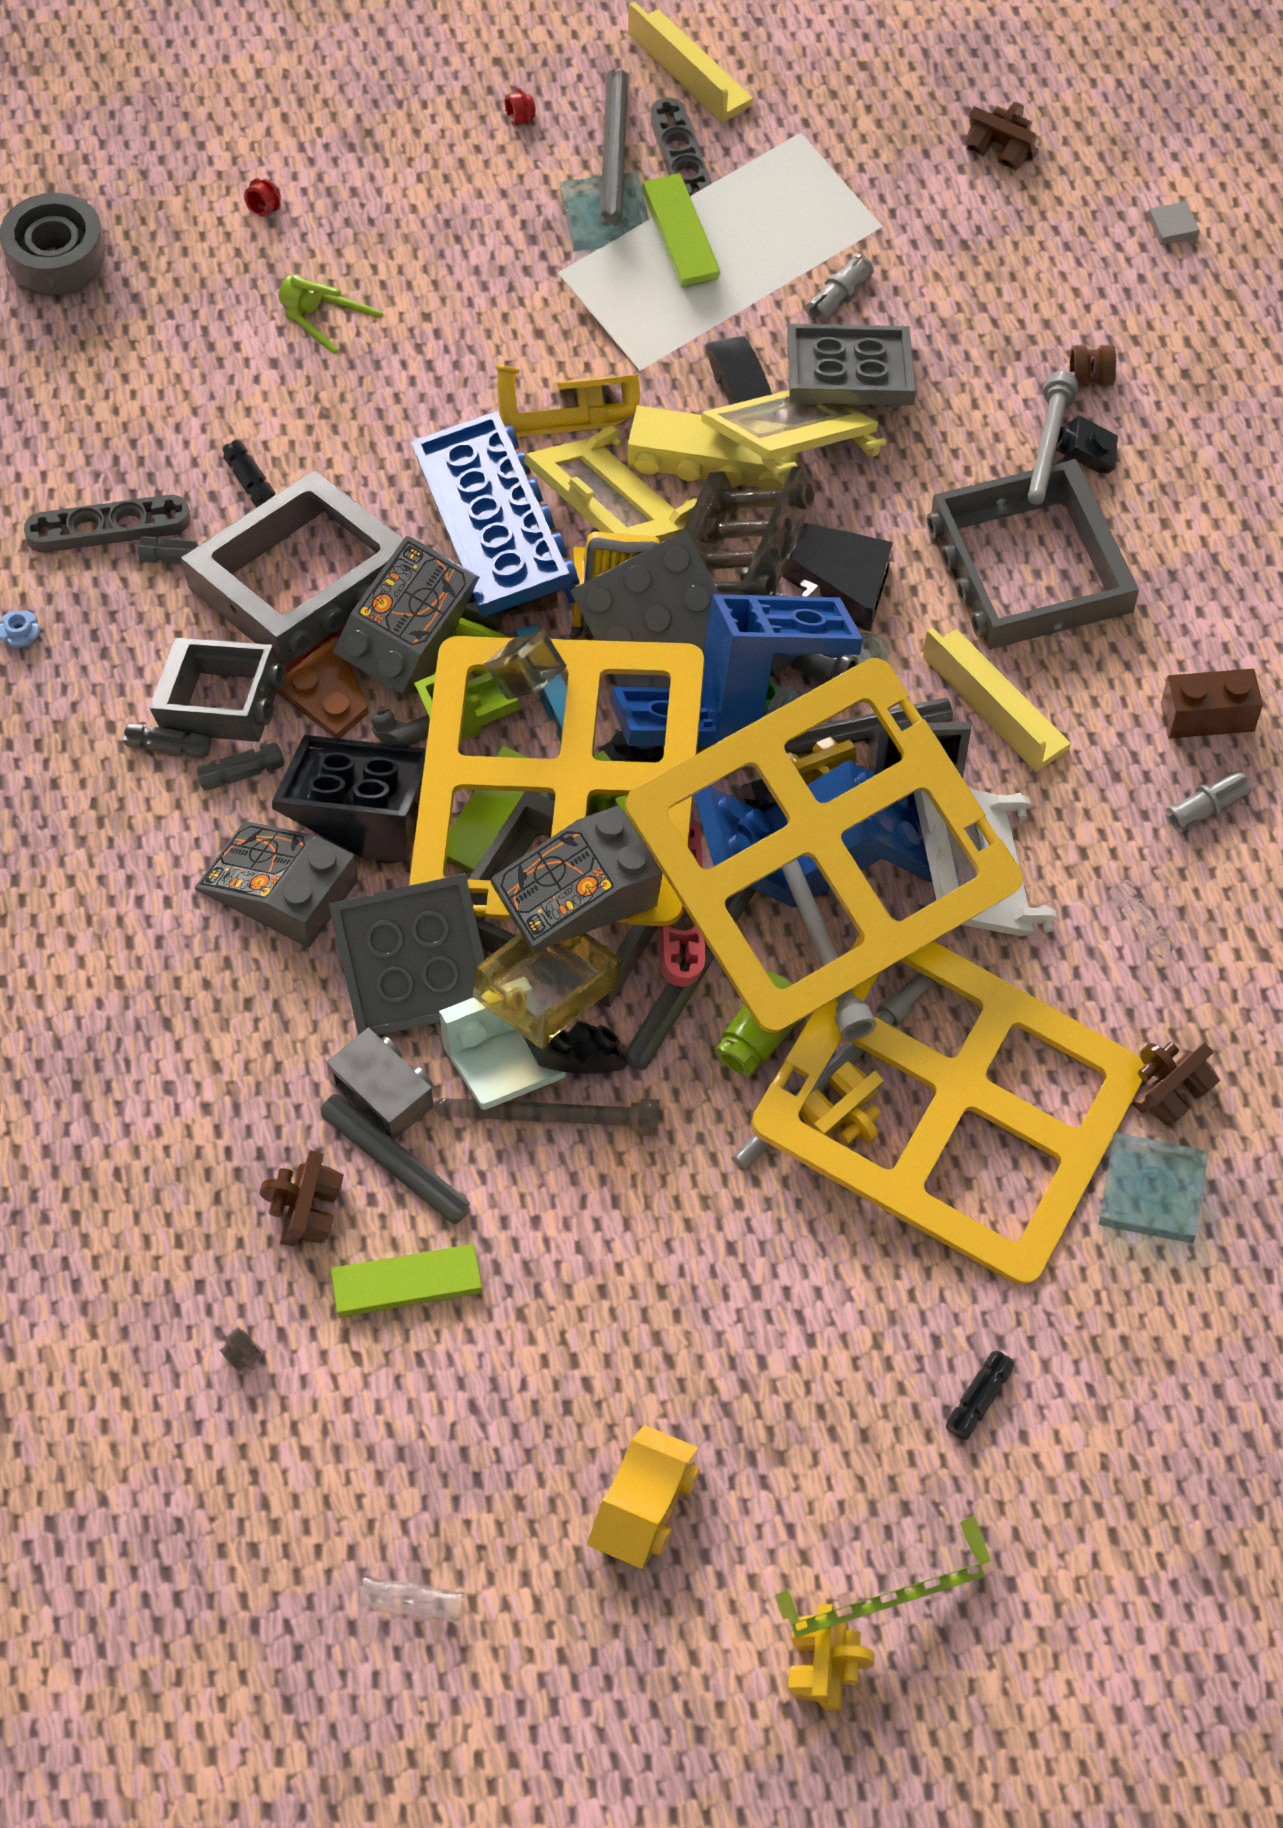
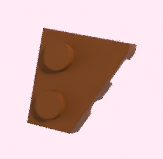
[277,634,369,739]

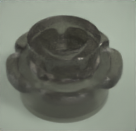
[220,1326,265,1372]

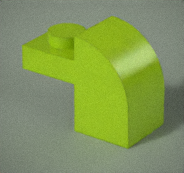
[415,670,521,740]

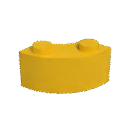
[587,1425,701,1569]

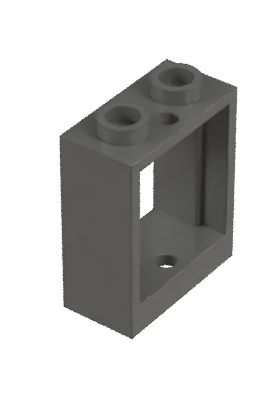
[149,637,285,742]

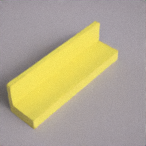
[628,2,753,123]
[923,628,1071,772]

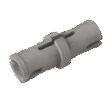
[805,254,874,324]

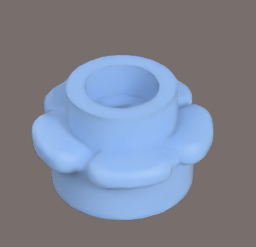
[0,611,40,648]

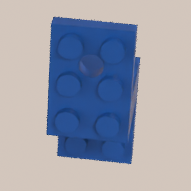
[610,594,863,749]
[695,760,933,907]

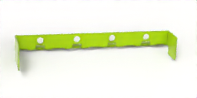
[775,1516,991,1637]

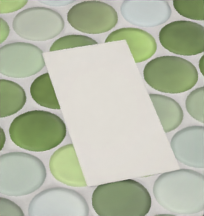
[559,133,883,371]

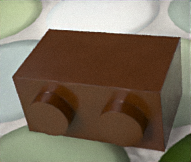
[1161,668,1263,739]

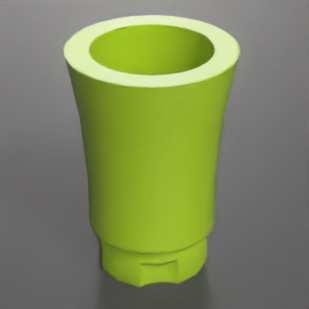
[714,971,805,1078]

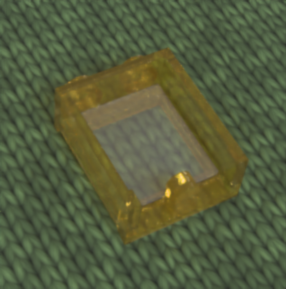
[473,933,622,1050]

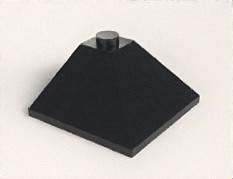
[272,735,426,863]

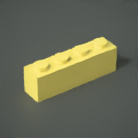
[628,405,800,494]

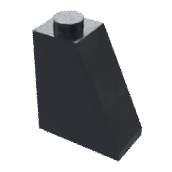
[776,520,893,632]

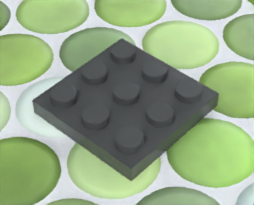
[787,323,916,408]
[570,529,720,688]
[329,873,492,1036]

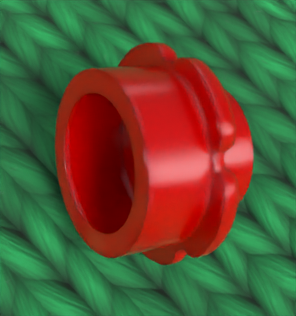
[504,88,536,126]
[244,178,281,217]

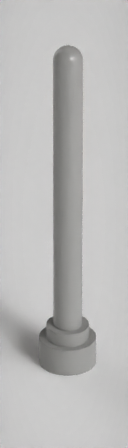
[1028,371,1078,505]
[782,859,877,1040]

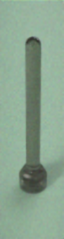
[434,1098,660,1137]

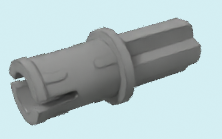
[1165,772,1251,833]

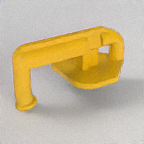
[495,364,640,437]

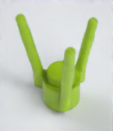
[278,275,384,353]

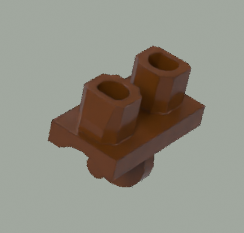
[965,101,1039,171]
[1131,1042,1220,1126]
[259,1150,344,1246]

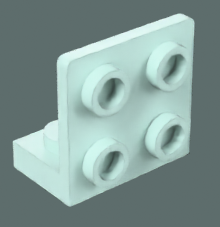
[439,978,566,1110]

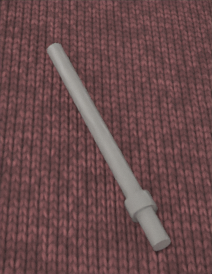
[731,973,931,1171]

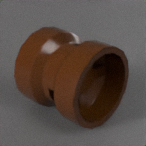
[1069,345,1116,387]

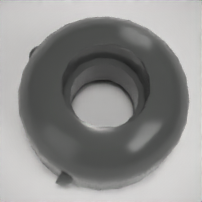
[0,193,105,296]

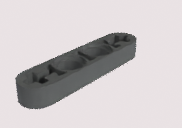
[651,97,712,196]
[24,495,191,552]

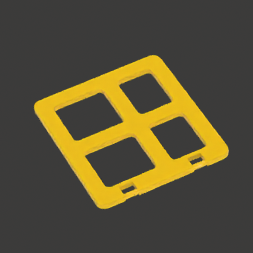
[409,636,705,926]
[624,658,1023,1033]
[751,917,1144,1285]

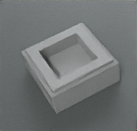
[1147,201,1200,245]

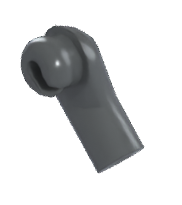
[371,709,430,746]

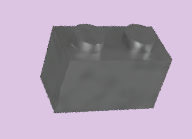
[326,1027,434,1140]

